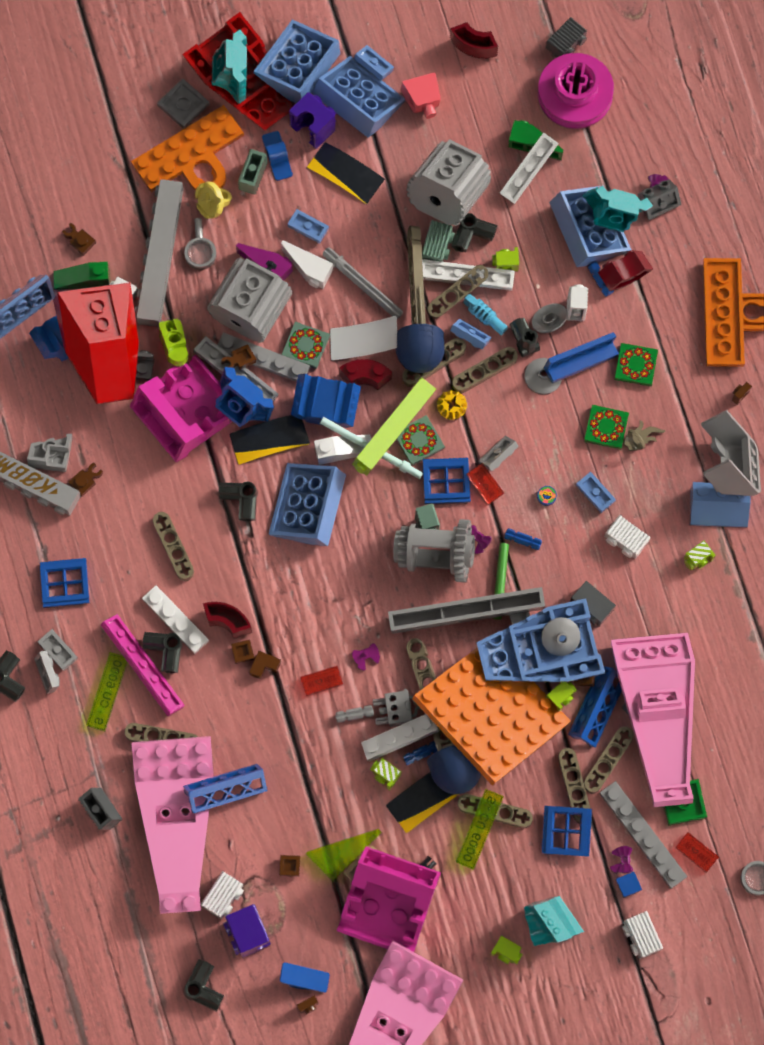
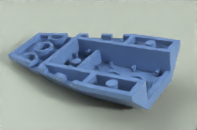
[477,599,605,682]

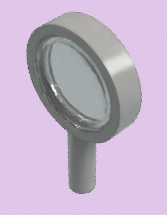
[184,218,216,270]
[741,861,764,896]

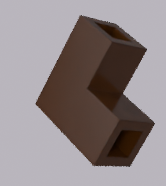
[249,651,281,679]

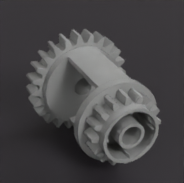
[393,519,475,583]

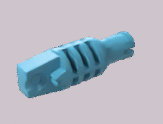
[463,294,508,335]

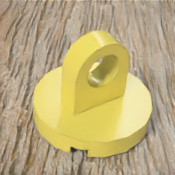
[195,181,232,219]

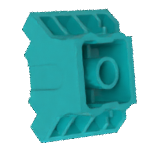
[212,30,247,104]
[582,186,653,232]
[524,896,584,946]

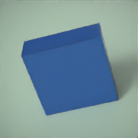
[616,872,642,898]

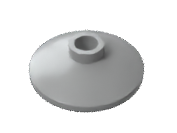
[532,303,568,333]
[525,358,562,394]
[541,617,580,656]

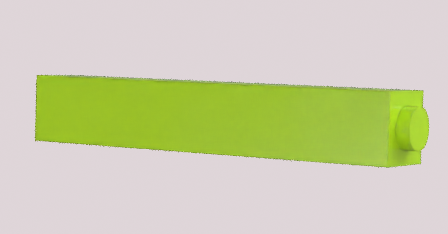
[352,377,436,476]

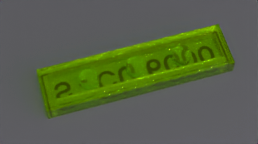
[86,652,128,732]
[456,789,504,870]

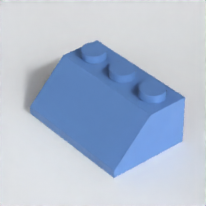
[690,482,751,527]

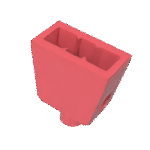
[400,72,440,119]

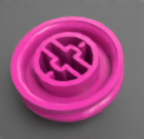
[538,53,614,129]

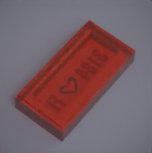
[466,463,504,505]
[300,666,343,696]
[675,832,719,873]

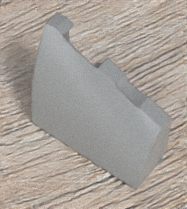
[27,434,72,472]

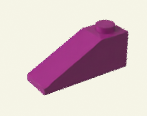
[236,243,293,281]

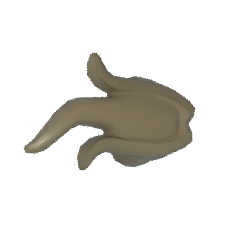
[624,420,665,451]

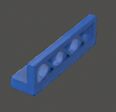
[543,332,619,383]
[568,666,622,748]
[183,764,267,814]

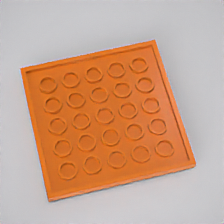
[412,647,571,786]

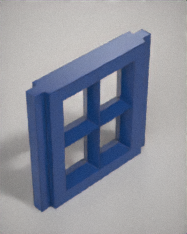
[423,458,471,504]
[40,558,90,608]
[542,806,592,857]

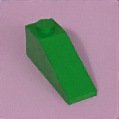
[508,120,564,160]
[53,261,110,290]

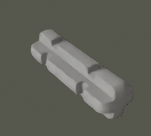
[335,705,374,723]

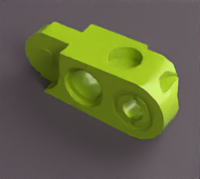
[159,319,188,366]

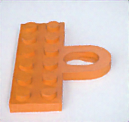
[131,105,244,192]
[703,258,764,367]

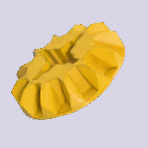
[437,390,467,420]

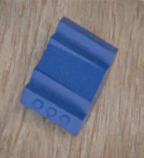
[29,315,68,362]
[215,367,274,427]
[291,373,361,428]

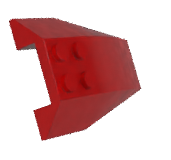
[182,12,293,131]

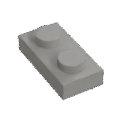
[479,436,519,471]
[37,629,78,671]
[34,650,60,694]

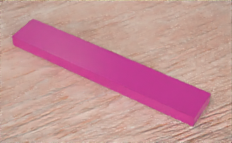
[101,614,185,716]

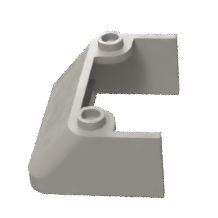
[701,410,761,496]

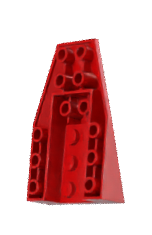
[53,282,139,405]

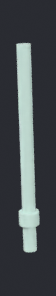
[320,417,423,479]

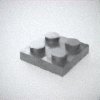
[157,79,209,129]

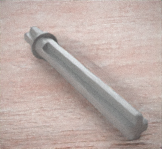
[323,247,403,319]

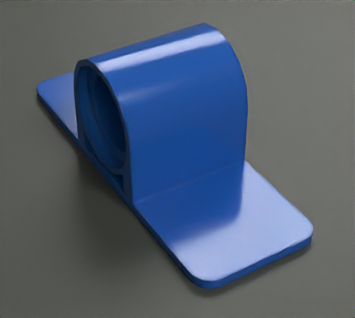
[262,131,293,181]
[280,963,330,992]

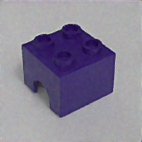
[289,92,336,149]
[223,904,271,958]

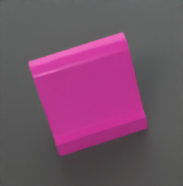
[130,355,233,462]
[336,846,441,952]

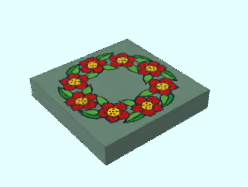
[282,322,330,369]
[396,415,445,466]

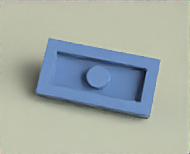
[354,45,394,81]
[287,209,329,244]
[450,319,491,349]
[576,472,616,513]

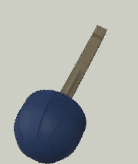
[395,226,445,373]
[406,638,481,794]

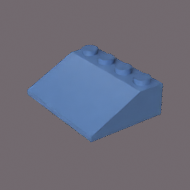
[254,19,340,103]
[312,56,406,138]
[549,185,631,267]
[0,275,55,339]
[269,463,346,546]

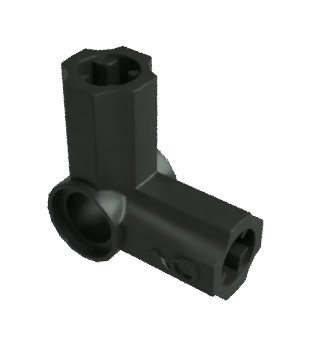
[451,213,498,253]
[509,318,540,357]
[219,481,258,522]
[143,632,182,673]
[0,650,25,702]
[184,959,224,1012]

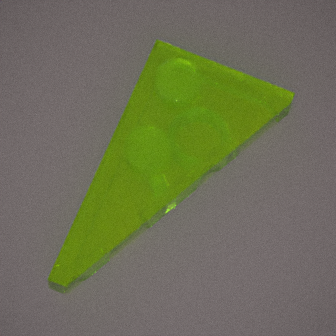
[306,829,382,882]

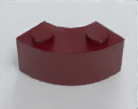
[450,22,498,59]
[598,250,653,291]
[339,359,392,390]
[203,602,252,639]

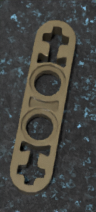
[428,265,489,318]
[402,338,466,387]
[452,347,518,393]
[153,512,194,581]
[125,723,198,742]
[584,727,634,794]
[558,748,590,823]
[458,794,533,828]

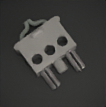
[372,689,420,727]

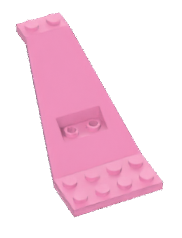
[611,633,695,807]
[132,736,214,914]
[349,941,463,1045]

